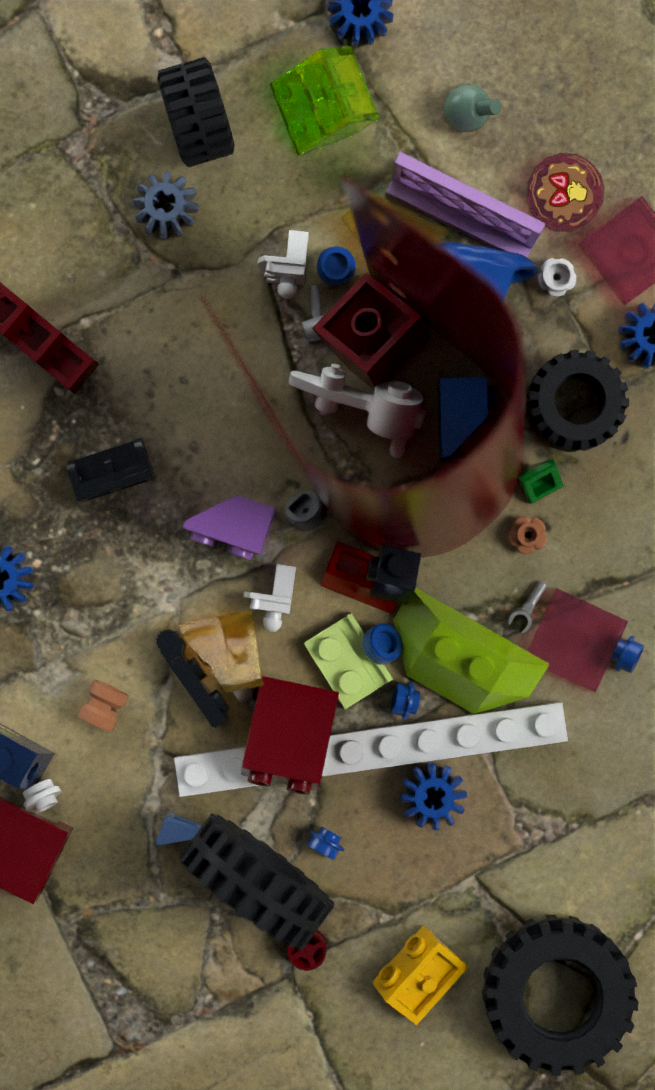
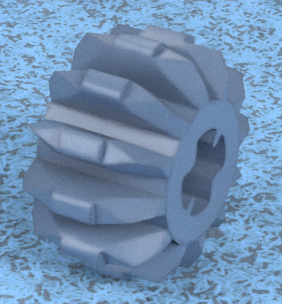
[132,171,199,240]

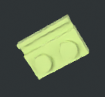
[304,613,393,709]

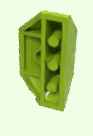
[393,588,549,714]

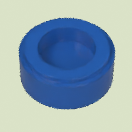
[362,623,403,665]

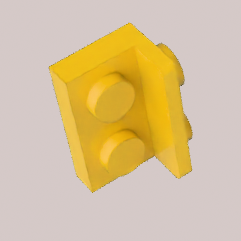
[373,926,469,1026]

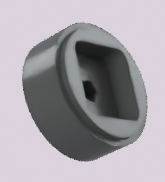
[285,490,327,531]

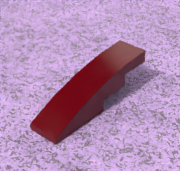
[0,282,99,394]

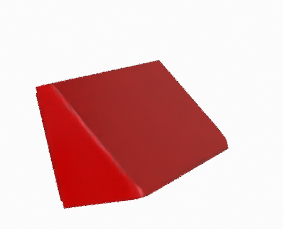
[320,541,397,613]

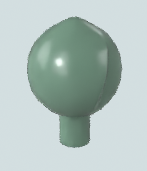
[444,84,501,132]

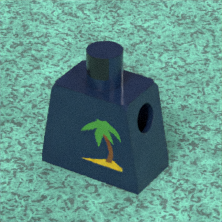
[0,723,55,789]

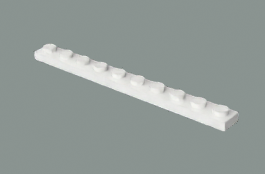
[174,702,568,797]

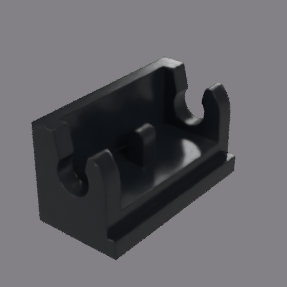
[66,438,156,503]

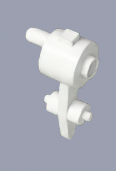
[288,363,426,458]

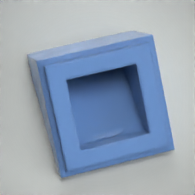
[155,813,203,845]

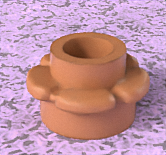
[508,516,547,554]

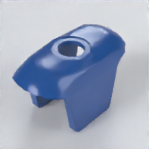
[439,242,539,300]

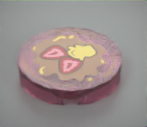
[526,153,604,232]

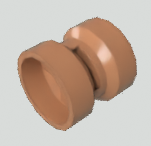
[77,679,129,732]

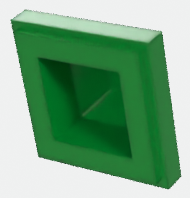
[518,459,563,505]

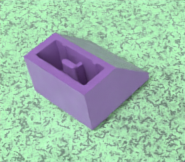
[183,495,277,560]

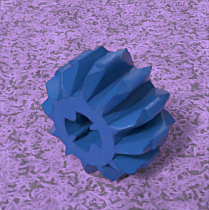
[328,0,394,47]
[618,303,655,369]
[0,546,34,611]
[400,762,467,830]

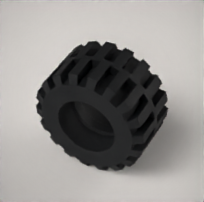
[157,57,235,167]
[525,350,629,452]

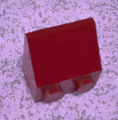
[312,272,431,390]

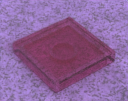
[578,196,655,306]
[527,588,628,692]

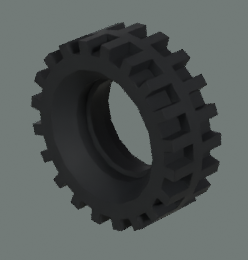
[180,813,335,950]
[482,915,639,1076]

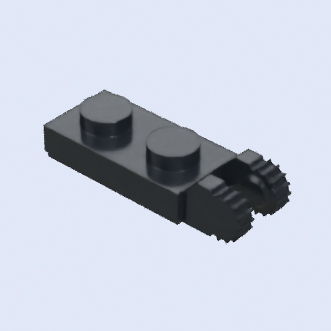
[155,629,230,728]

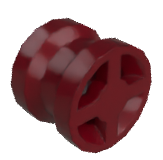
[287,930,327,971]

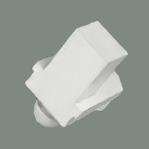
[257,230,309,299]
[243,564,297,633]

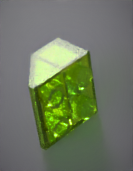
[270,46,380,156]

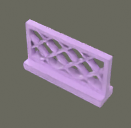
[385,152,546,257]

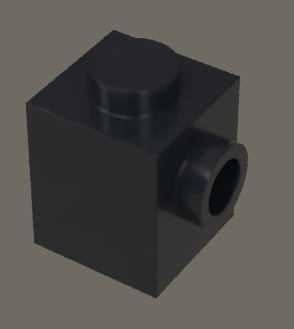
[366,546,422,605]

